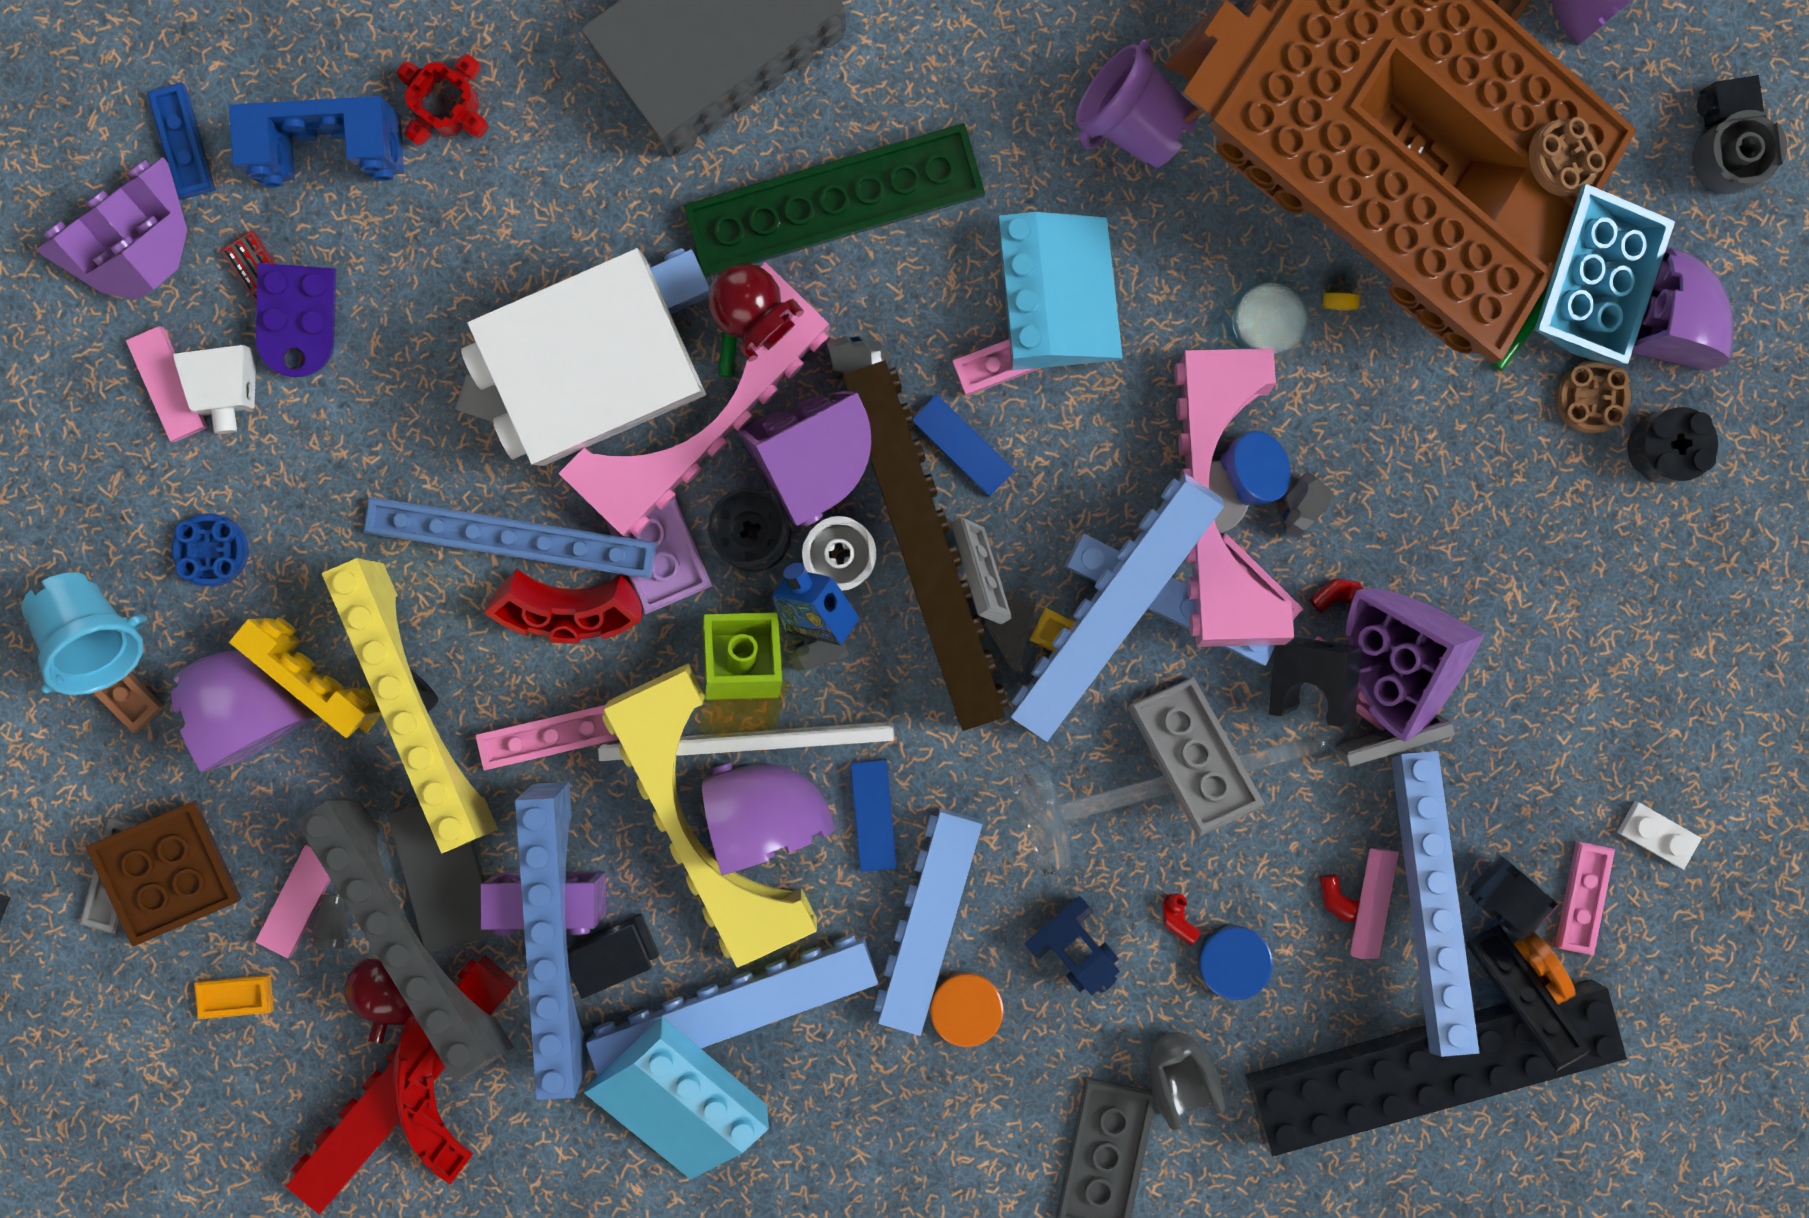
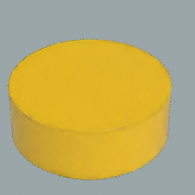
[1322,293,1361,310]

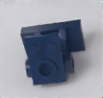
[1024,896,1120,996]

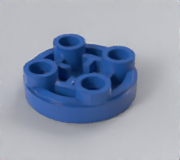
[1221,431,1291,505]
[172,513,249,587]
[1198,925,1273,1000]

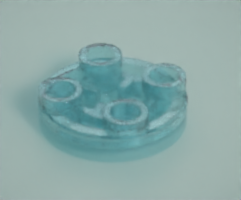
[1233,282,1308,356]

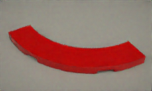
[393,1012,473,1185]

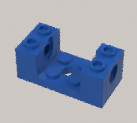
[229,96,404,188]

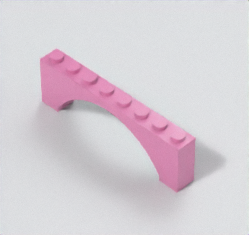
[558,262,830,537]
[1174,349,1294,647]

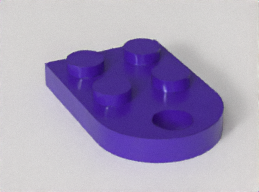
[256,263,337,377]

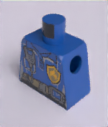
[773,562,859,646]

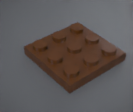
[86,800,242,947]

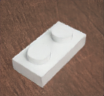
[1617,801,1702,870]

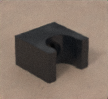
[1269,637,1362,727]
[567,913,660,999]

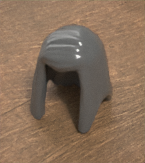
[1148,1032,1225,1130]

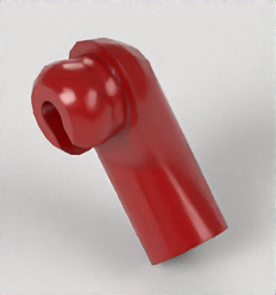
[1309,578,1364,613]
[1320,874,1360,922]
[1162,893,1201,946]

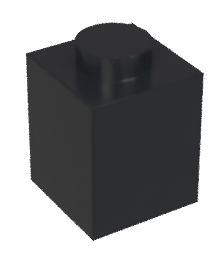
[1697,75,1764,127]

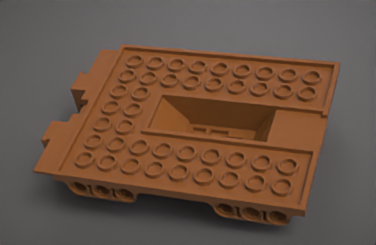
[1164,0,1637,364]

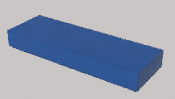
[147,82,216,200]
[913,394,1015,497]
[851,759,897,872]

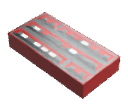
[221,230,276,304]

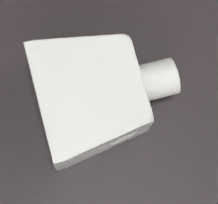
[173,345,256,434]

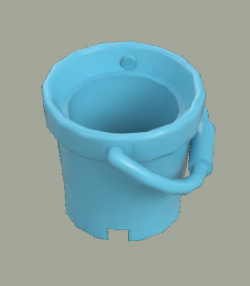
[21,573,148,696]

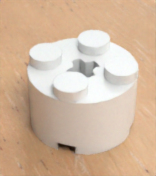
[802,516,877,591]

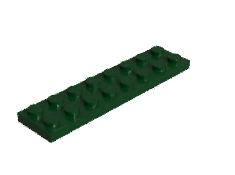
[683,123,985,278]

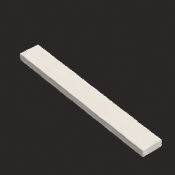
[598,721,894,761]

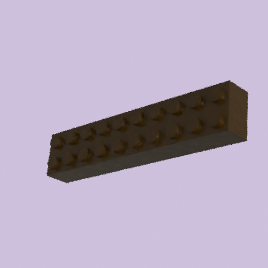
[843,360,1009,731]

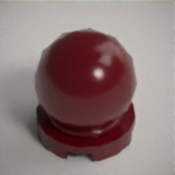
[707,263,804,362]

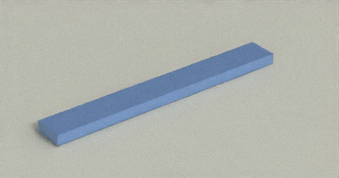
[363,497,657,579]

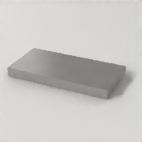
[1128,676,1265,837]

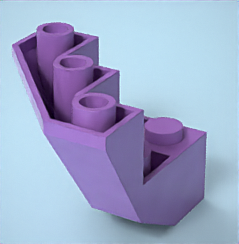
[37,157,187,300]

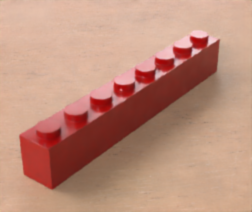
[285,955,518,1215]

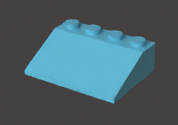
[1534,184,1675,364]
[998,212,1123,371]
[584,1016,769,1180]

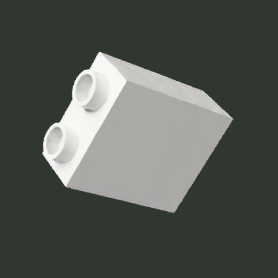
[461,248,706,466]

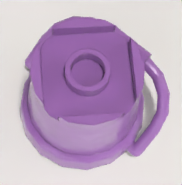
[1075,39,1198,168]

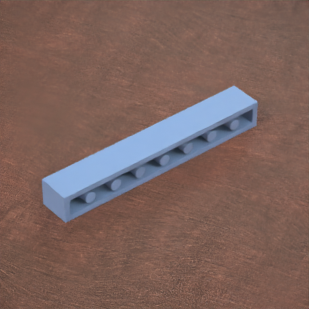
[1010,473,1224,742]
[1392,751,1479,1057]
[586,934,878,1076]

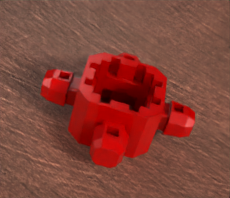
[396,54,489,146]

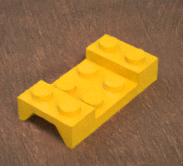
[229,617,382,738]

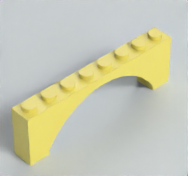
[322,558,498,854]
[602,663,817,968]

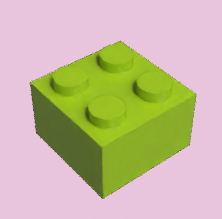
[702,613,782,700]

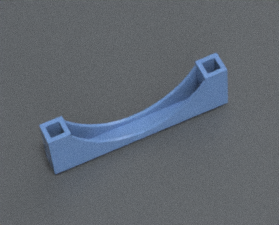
[515,782,589,1100]

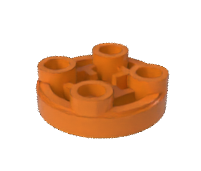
[1513,933,1576,1005]
[930,972,1003,1047]

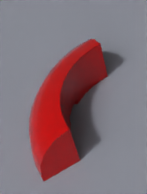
[484,569,642,644]

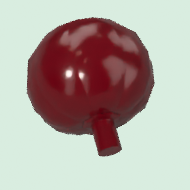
[344,958,412,1044]

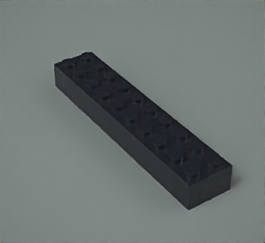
[1245,979,1627,1157]

